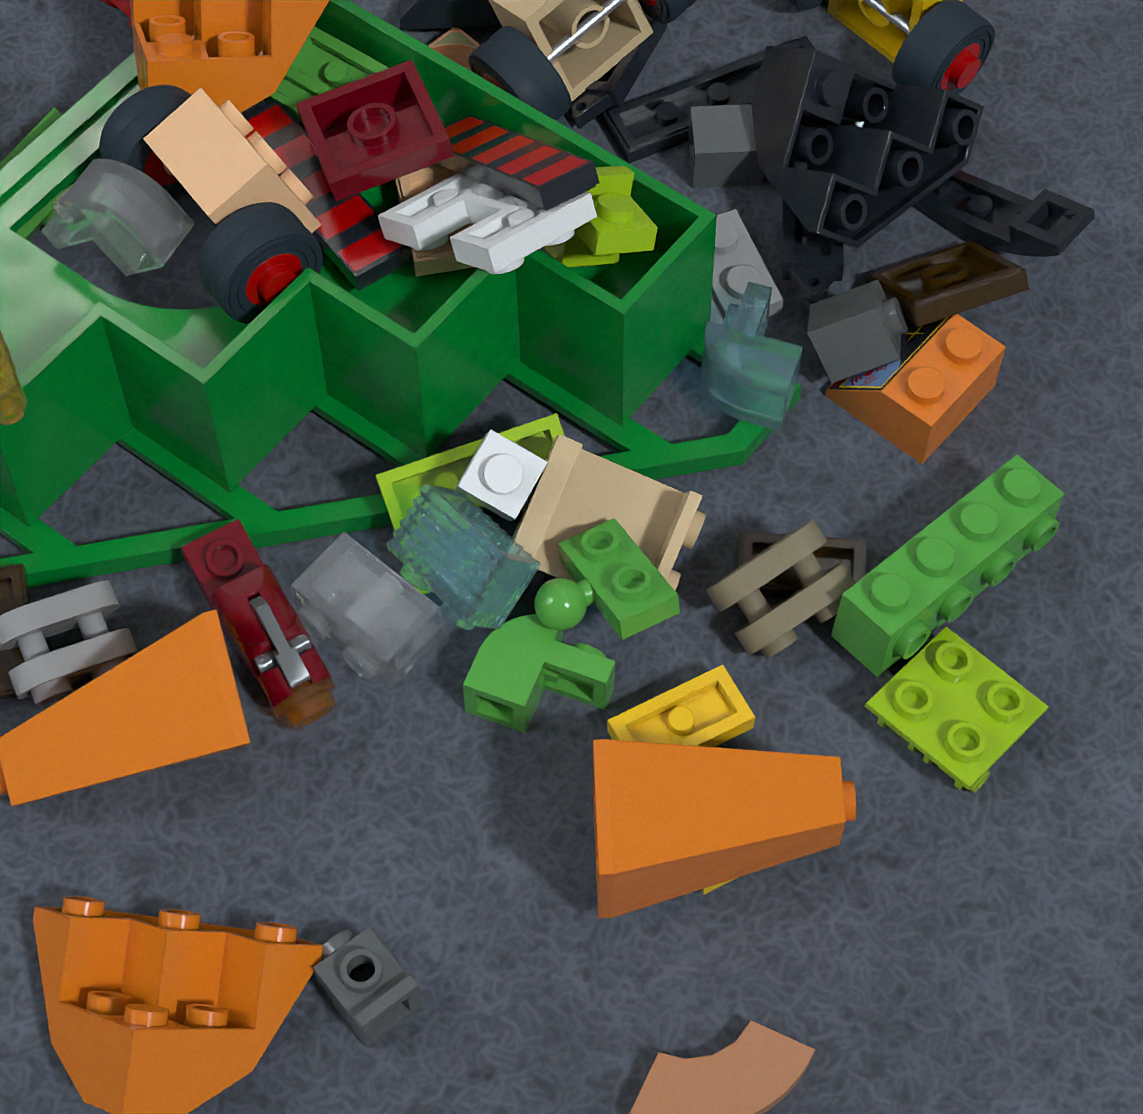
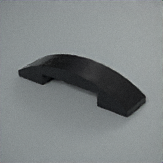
[912,170,1095,257]

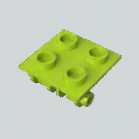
[865,626,1049,793]

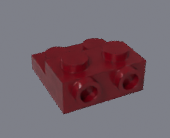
[296,60,455,201]

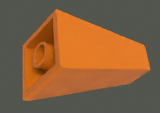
[0,610,251,806]
[593,739,856,919]

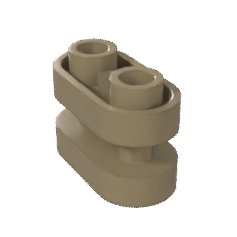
[705,519,856,659]

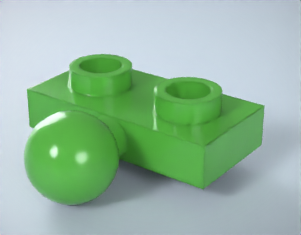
[534,518,680,640]

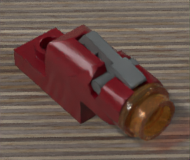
[181,519,338,731]

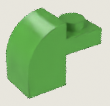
[463,614,615,733]

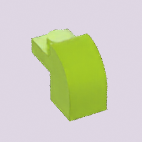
[544,166,658,268]

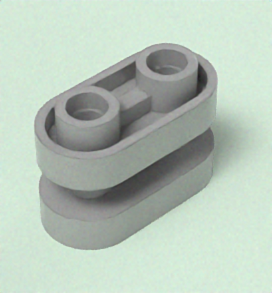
[0,580,139,706]

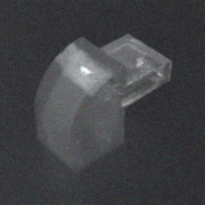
[41,159,195,276]

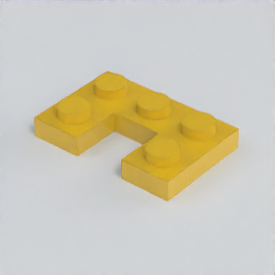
[607,664,755,895]

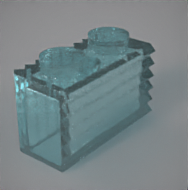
[386,484,541,630]

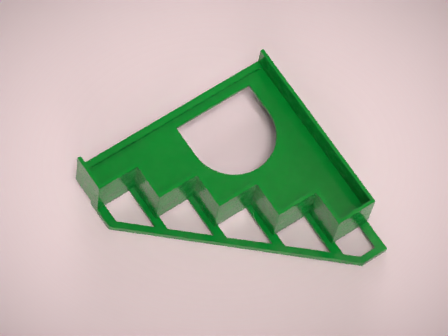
[0,0,802,588]

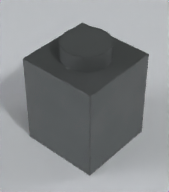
[688,104,763,188]
[807,280,908,383]

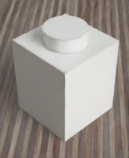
[454,430,548,521]

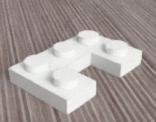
[378,173,597,274]

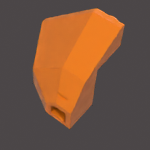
[130,0,329,113]
[33,896,323,1114]

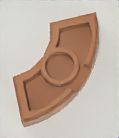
[629,1020,815,1114]

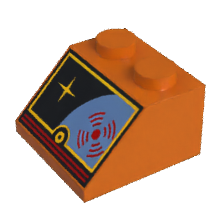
[825,314,1006,464]

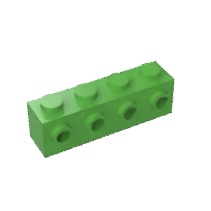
[831,454,1065,678]

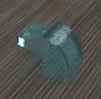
[701,282,803,431]

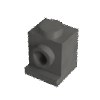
[313,926,422,1048]

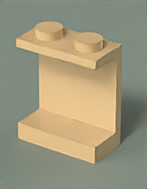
[505,434,706,590]

